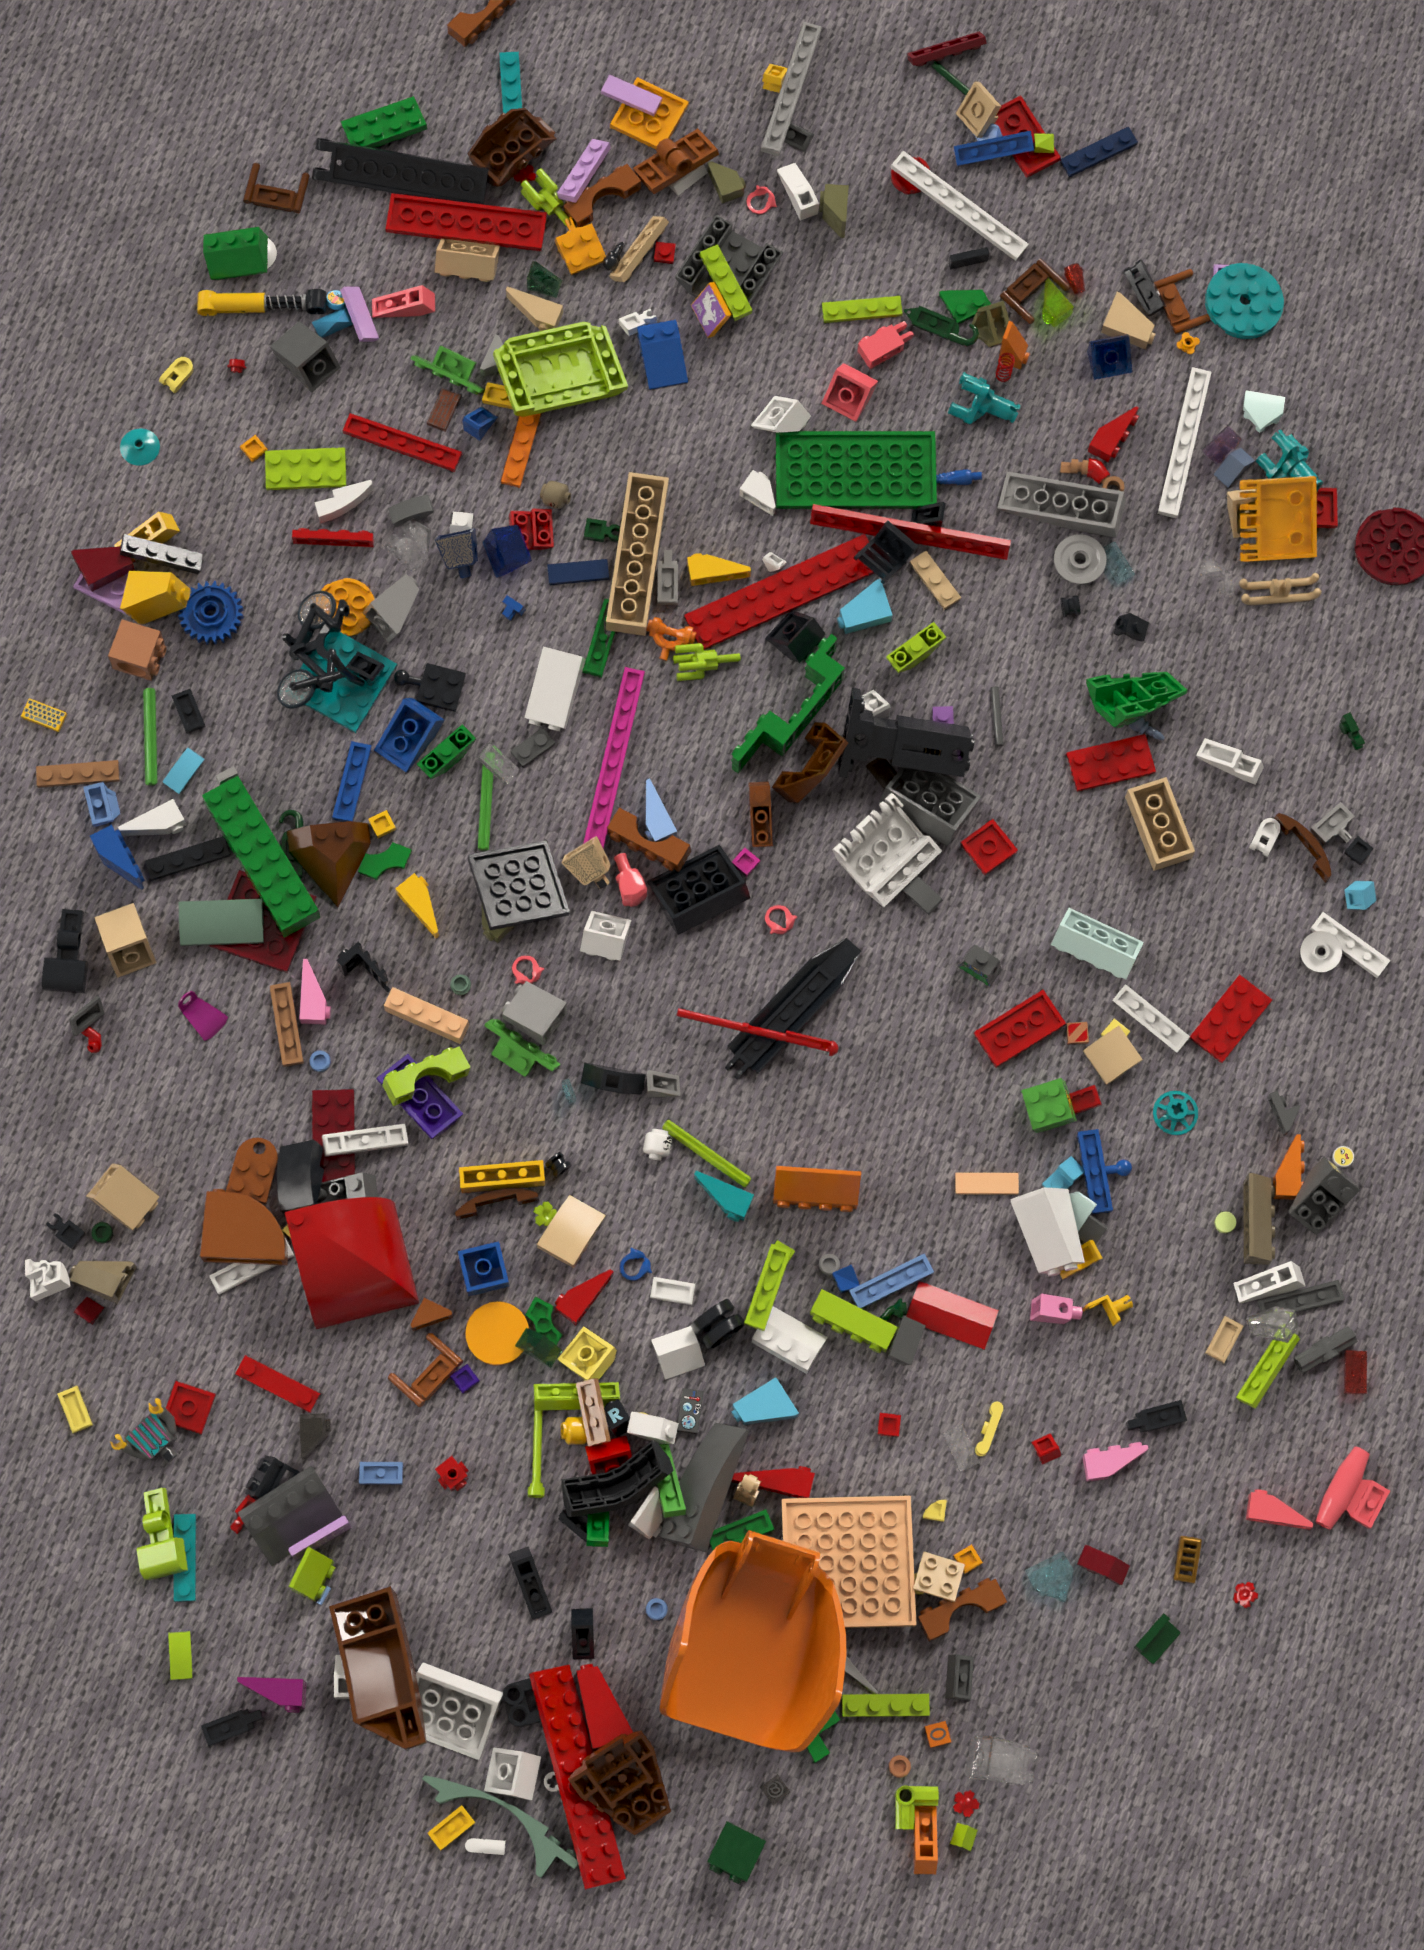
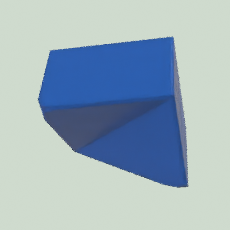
[832,1265,860,1294]

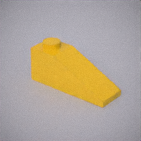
[114,511,180,547]
[687,553,751,586]
[395,873,439,938]

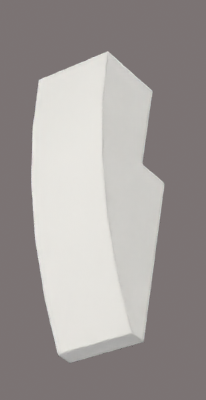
[315,480,373,524]
[1196,738,1264,785]

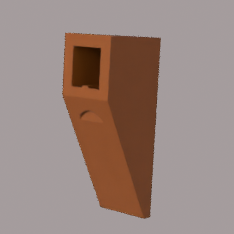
[748,781,773,847]

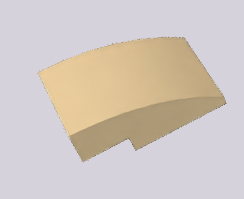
[537,1195,606,1268]

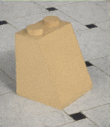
[94,903,156,978]
[86,1163,159,1230]

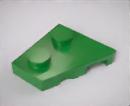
[939,290,991,324]

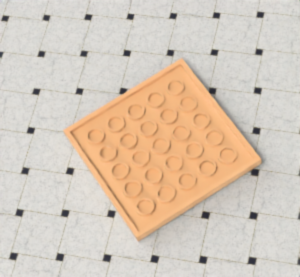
[781,1496,916,1628]

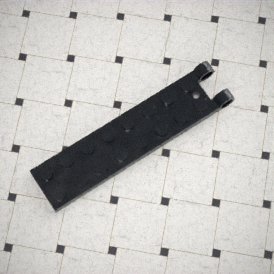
[312,138,489,205]

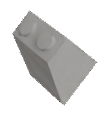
[362,574,419,643]
[501,981,567,1046]

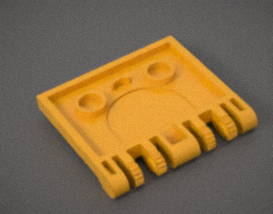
[1239,476,1317,562]

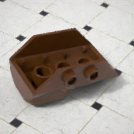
[467,108,557,187]

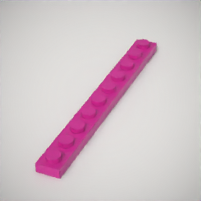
[583,667,645,850]

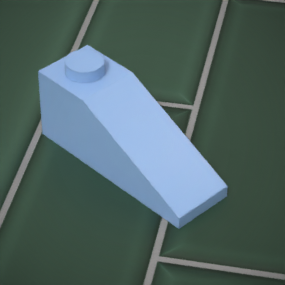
[644,778,677,842]

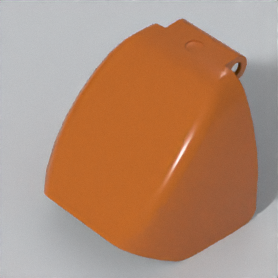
[659,1530,846,1752]

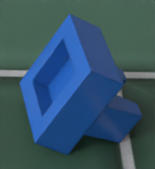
[502,595,526,621]

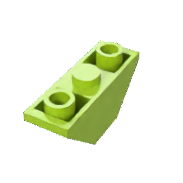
[886,622,946,673]

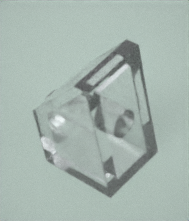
[1246,1306,1299,1343]

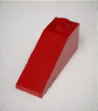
[555,1269,614,1325]

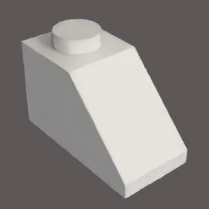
[739,470,776,516]
[627,1412,679,1444]

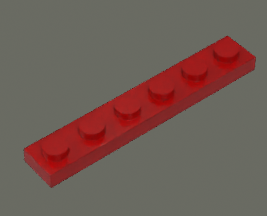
[342,413,462,472]

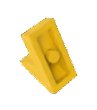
[762,64,788,93]

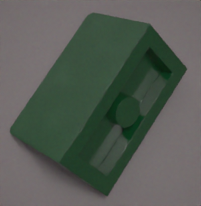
[1134,1613,1181,1664]

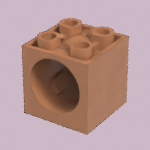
[108,620,167,681]

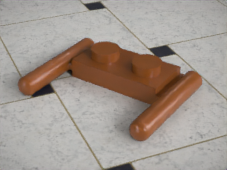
[1154,269,1212,334]
[388,1333,463,1408]

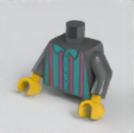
[110,1398,178,1463]

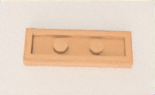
[955,1173,1019,1195]

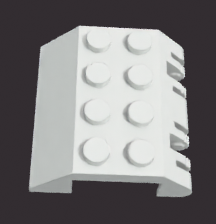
[833,793,942,907]

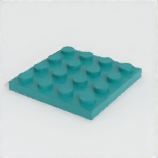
[285,632,397,733]

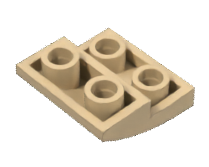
[1083,1026,1143,1085]

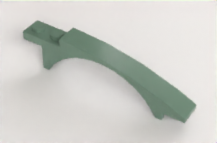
[422,1775,578,1879]

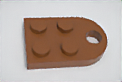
[226,1138,278,1204]

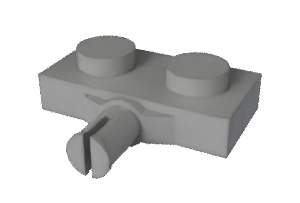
[1310,802,1355,845]

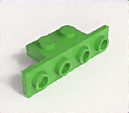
[410,346,485,395]
[484,1019,560,1077]

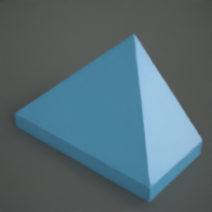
[312,307,353,338]

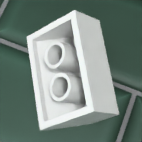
[751,1306,828,1374]

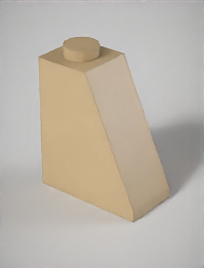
[1101,292,1156,349]

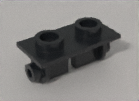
[558,1509,587,1543]

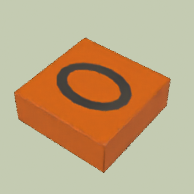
[924,1721,951,1748]

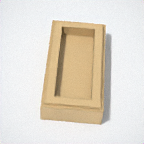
[1205,1316,1244,1363]

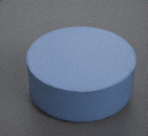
[310,1051,331,1072]
[646,1598,668,1621]

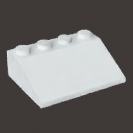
[416,1663,503,1760]

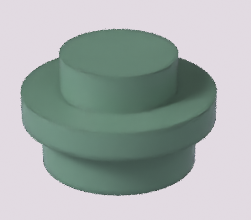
[450,975,471,995]

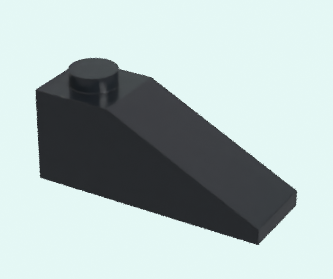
[508,1547,552,1620]

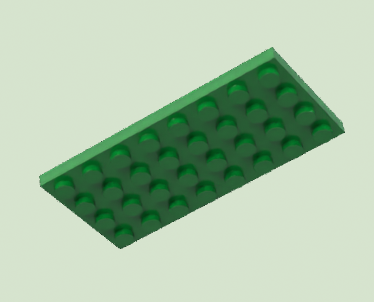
[776,431,937,509]

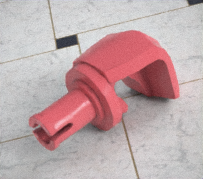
[614,853,647,907]

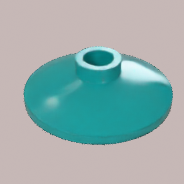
[120,428,160,466]

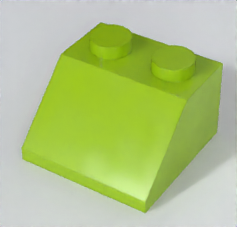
[289,1547,336,1602]

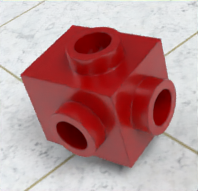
[435,1456,469,1492]

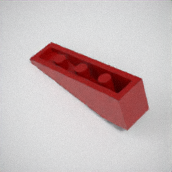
[731,1466,815,1498]

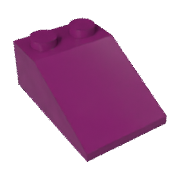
[237,1677,307,1713]

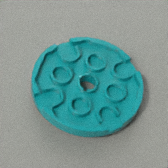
[1205,263,1284,339]

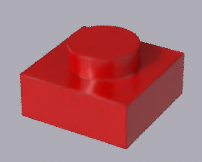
[654,241,676,264]
[877,1413,901,1437]

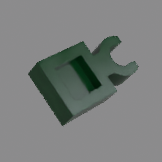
[584,518,620,542]
[1339,712,1365,750]

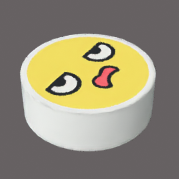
[1332,1146,1354,1168]

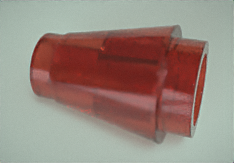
[1064,263,1086,294]

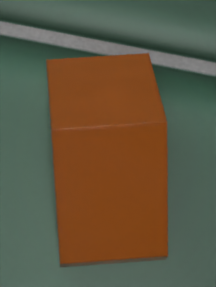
[411,1298,453,1331]

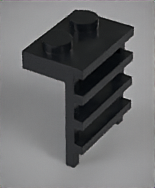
[854,521,918,584]
[336,941,390,993]
[245,1455,300,1499]

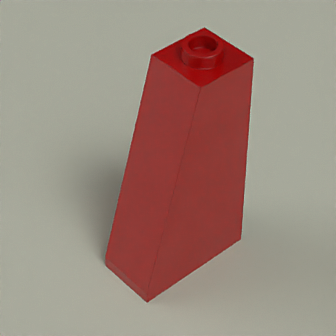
[576,1664,633,1750]

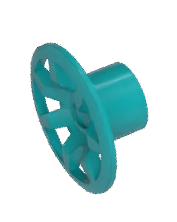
[1153,1091,1198,1135]

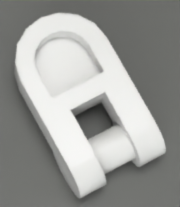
[1249,818,1281,857]

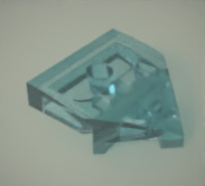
[1025,1551,1074,1602]

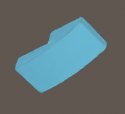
[163,748,205,794]

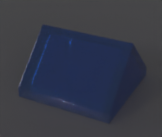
[1087,334,1133,380]
[483,525,532,578]

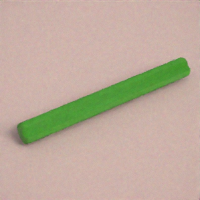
[143,688,158,786]
[478,752,494,851]

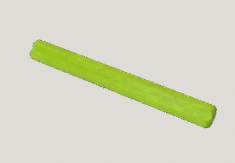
[662,1120,751,1187]

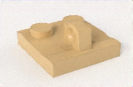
[956,82,1001,138]

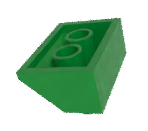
[203,227,268,280]

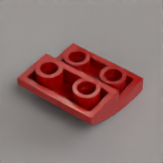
[509,508,554,551]

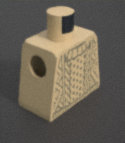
[561,836,611,889]

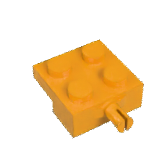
[555,217,606,275]

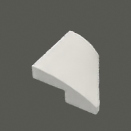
[25,1259,70,1301]

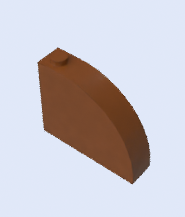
[200,1189,288,1265]

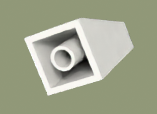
[524,647,586,732]
[1010,1187,1085,1276]

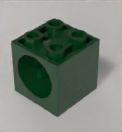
[707,1821,766,1885]

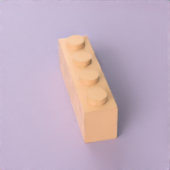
[384,987,469,1044]

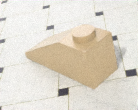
[506,286,563,331]

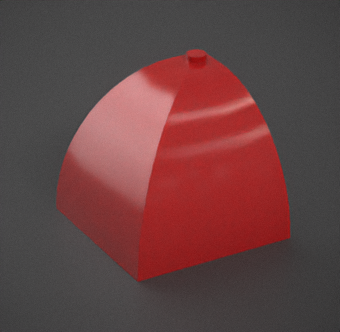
[285,1197,419,1330]

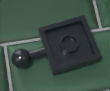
[394,663,466,712]

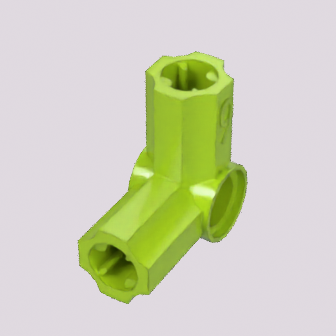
[895,1785,939,1829]

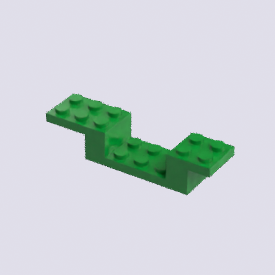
[731,634,845,773]

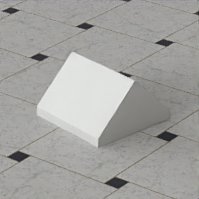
[651,1326,705,1380]

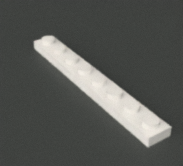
[891,151,1028,261]
[1157,367,1211,518]

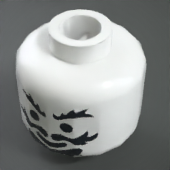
[643,1129,672,1161]

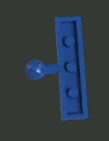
[1077,1129,1132,1215]

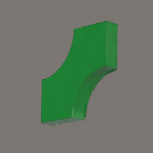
[358,842,412,880]
[525,1297,563,1354]

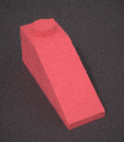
[372,285,435,318]
[1246,1490,1313,1530]

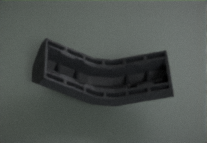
[561,1440,674,1517]

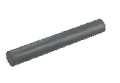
[991,686,1003,746]

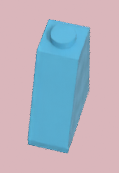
[837,579,892,634]
[731,1377,799,1425]

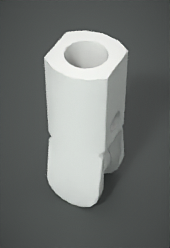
[465,1838,506,1855]

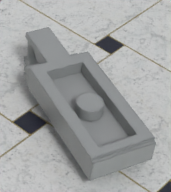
[657,550,678,605]

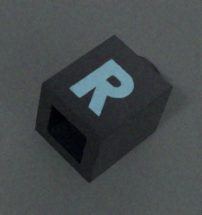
[604,1399,630,1438]

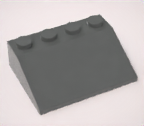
[878,767,982,846]
[238,1466,343,1566]

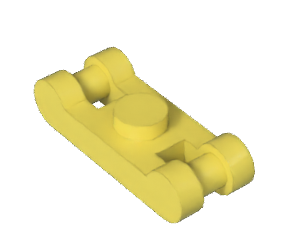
[975,1401,1003,1457]

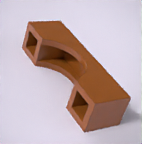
[447,0,516,47]
[563,164,641,228]
[607,808,692,872]
[917,1578,1007,1642]

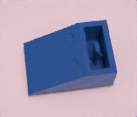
[90,825,145,890]

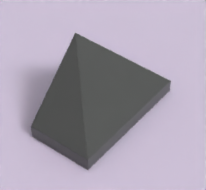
[69,996,104,1036]

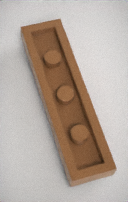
[36,760,120,788]
[270,982,304,1067]

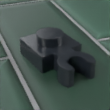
[46,1213,86,1250]

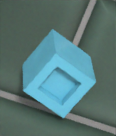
[1345,881,1376,910]

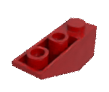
[1088,406,1139,463]

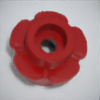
[227,359,247,373]

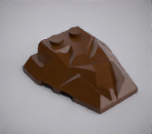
[568,1730,671,1836]

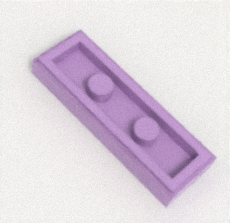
[601,75,662,116]
[340,287,379,342]

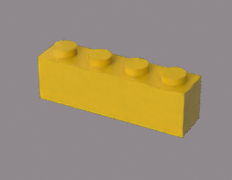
[459,1160,546,1193]

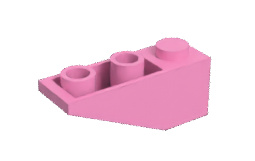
[1082,1442,1148,1482]

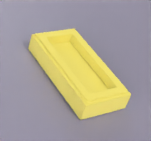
[57,1386,93,1434]

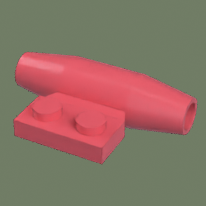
[1315,1447,1390,1530]

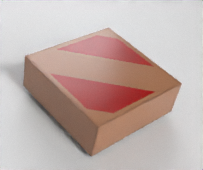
[1066,1022,1089,1044]

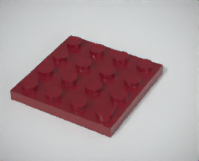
[209,870,317,974]

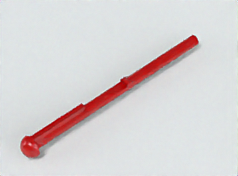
[677,1008,839,1056]

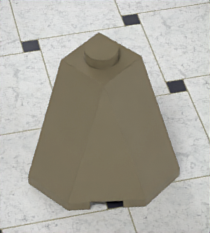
[69,1261,137,1305]

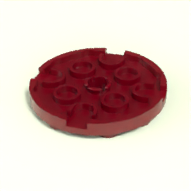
[1354,507,1424,585]

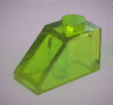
[1042,278,1074,327]

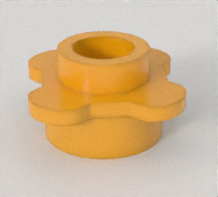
[1176,332,1200,354]

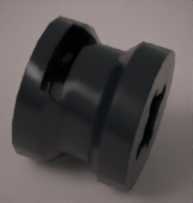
[1060,595,1081,618]
[545,1152,572,1178]

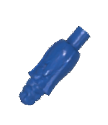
[936,469,982,485]

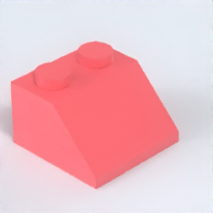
[821,363,878,422]

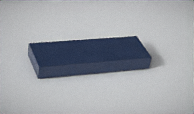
[547,559,609,585]

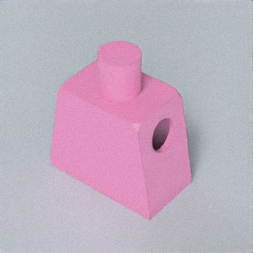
[1030,1294,1082,1324]

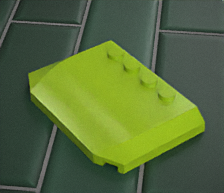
[493,322,628,417]

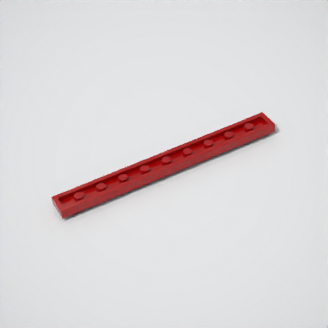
[810,504,1011,560]

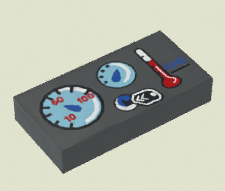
[677,1388,704,1434]

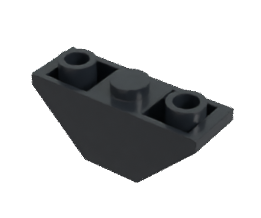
[581,1062,646,1095]

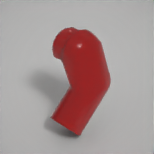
[81,1026,102,1053]

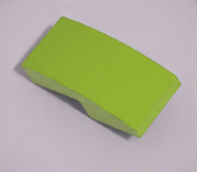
[168,1631,192,1680]

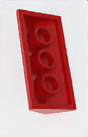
[906,1281,999,1350]

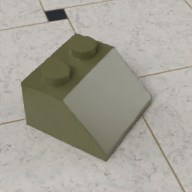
[819,184,849,238]

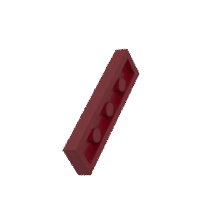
[907,31,987,66]

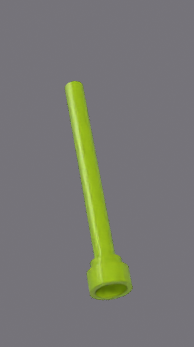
[528,1409,545,1498]

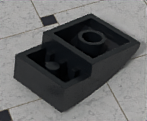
[277,1140,324,1213]

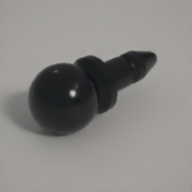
[603,242,624,271]

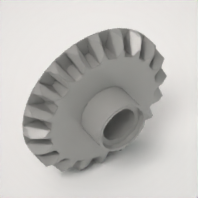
[1054,534,1107,585]

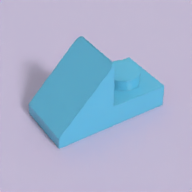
[1042,1156,1084,1189]

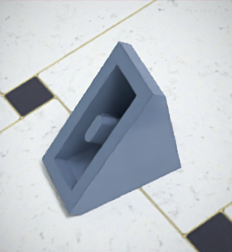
[1214,448,1255,488]

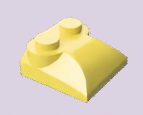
[557,1326,617,1381]

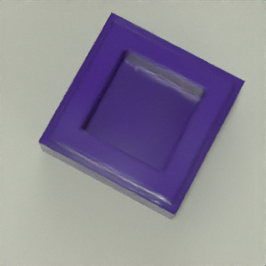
[450,1364,480,1394]

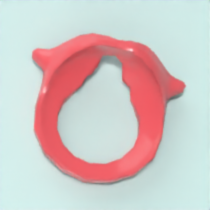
[746,185,777,214]
[765,905,797,934]
[512,956,544,984]

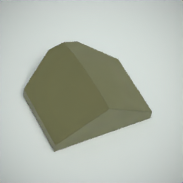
[972,301,1009,347]

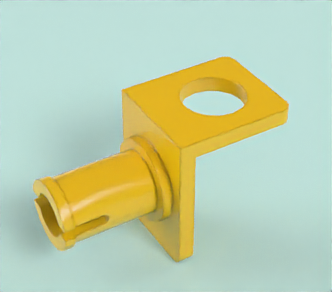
[1082,1295,1133,1326]

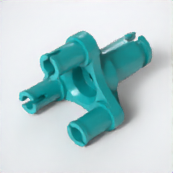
[948,372,1021,425]
[1255,430,1323,491]

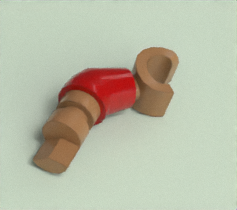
[1060,458,1125,492]

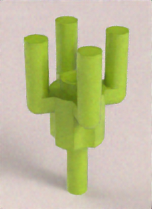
[520,168,570,227]
[673,643,741,681]

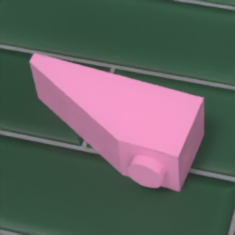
[300,959,331,1025]

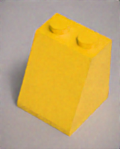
[120,571,190,624]

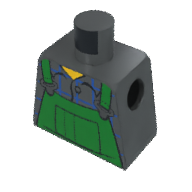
[957,945,1001,987]

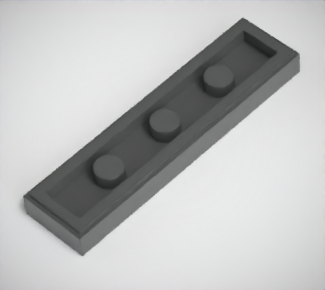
[1257,1280,1345,1321]

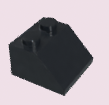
[765,610,826,663]

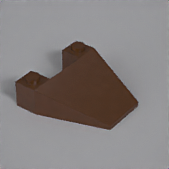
[771,722,848,803]

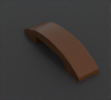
[1274,813,1331,883]
[455,1188,539,1220]

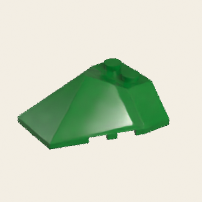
[1086,672,1187,728]

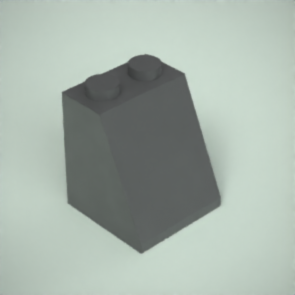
[270,321,341,393]

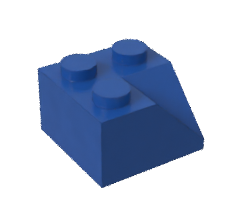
[458,1241,510,1297]

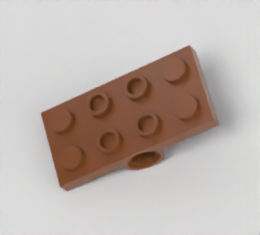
[633,128,719,194]

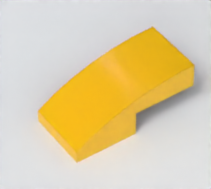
[1060,1240,1102,1279]

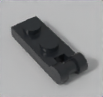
[1124,259,1166,317]

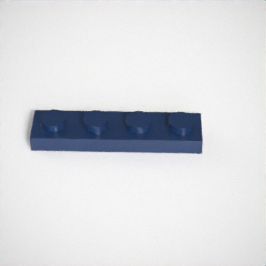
[1060,126,1138,177]

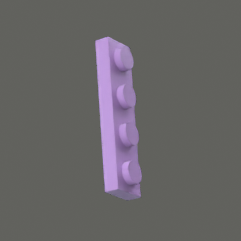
[557,139,611,203]

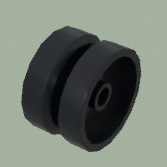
[691,1299,745,1350]

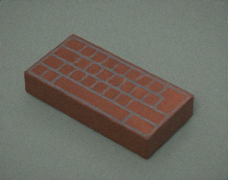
[427,388,461,432]

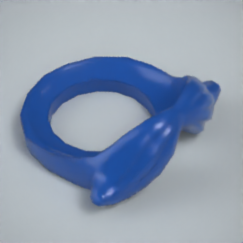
[620,1247,652,1281]

